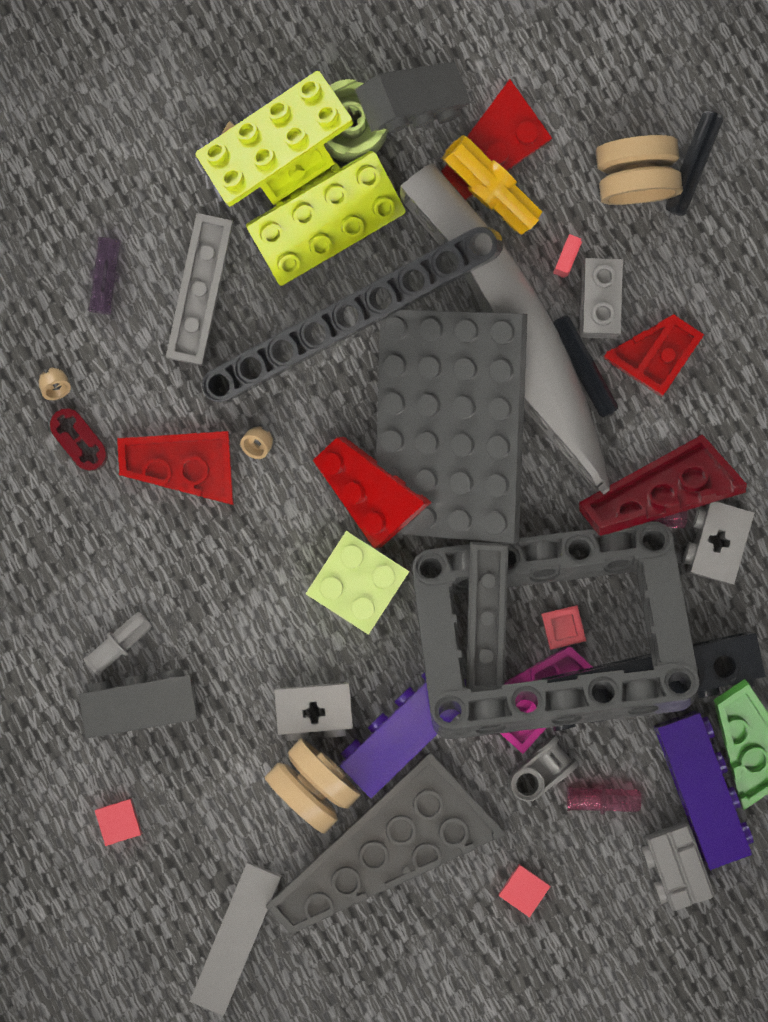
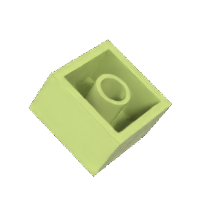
[306,531,409,635]

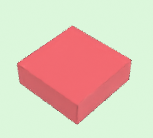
[553,234,582,278]
[541,605,586,650]
[95,798,142,846]
[498,864,551,917]

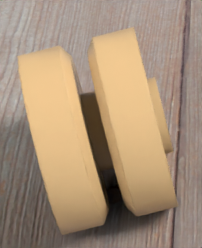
[596,135,683,205]
[265,738,361,834]

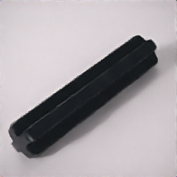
[666,111,723,216]
[553,315,618,417]

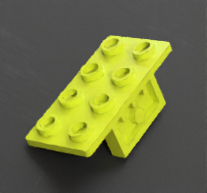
[196,71,354,207]
[246,151,406,286]

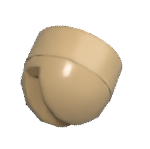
[39,368,71,400]
[240,426,273,459]

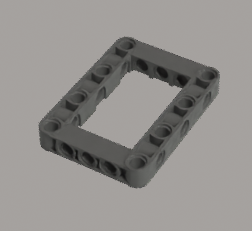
[412,522,699,739]

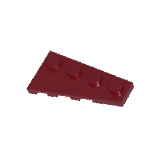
[579,434,747,536]

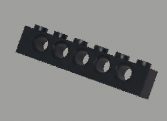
[533,631,766,731]

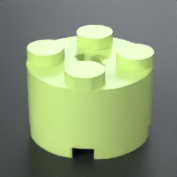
[324,79,388,163]

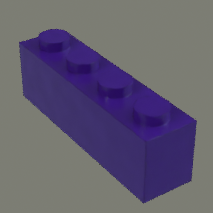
[340,672,466,798]
[653,711,754,870]

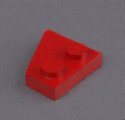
[603,314,704,397]

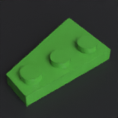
[714,679,768,810]

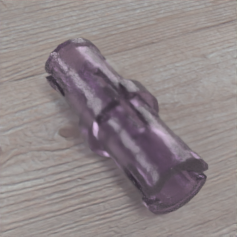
[88,237,121,315]

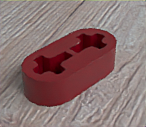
[50,408,108,471]

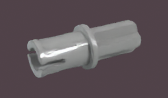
[83,612,152,676]

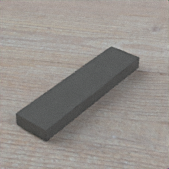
[466,542,508,693]

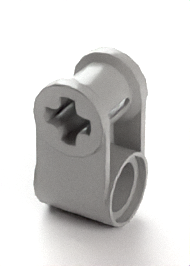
[508,735,579,802]

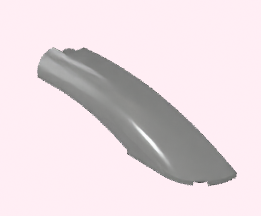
[400,163,610,494]

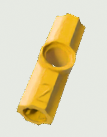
[441,135,542,235]

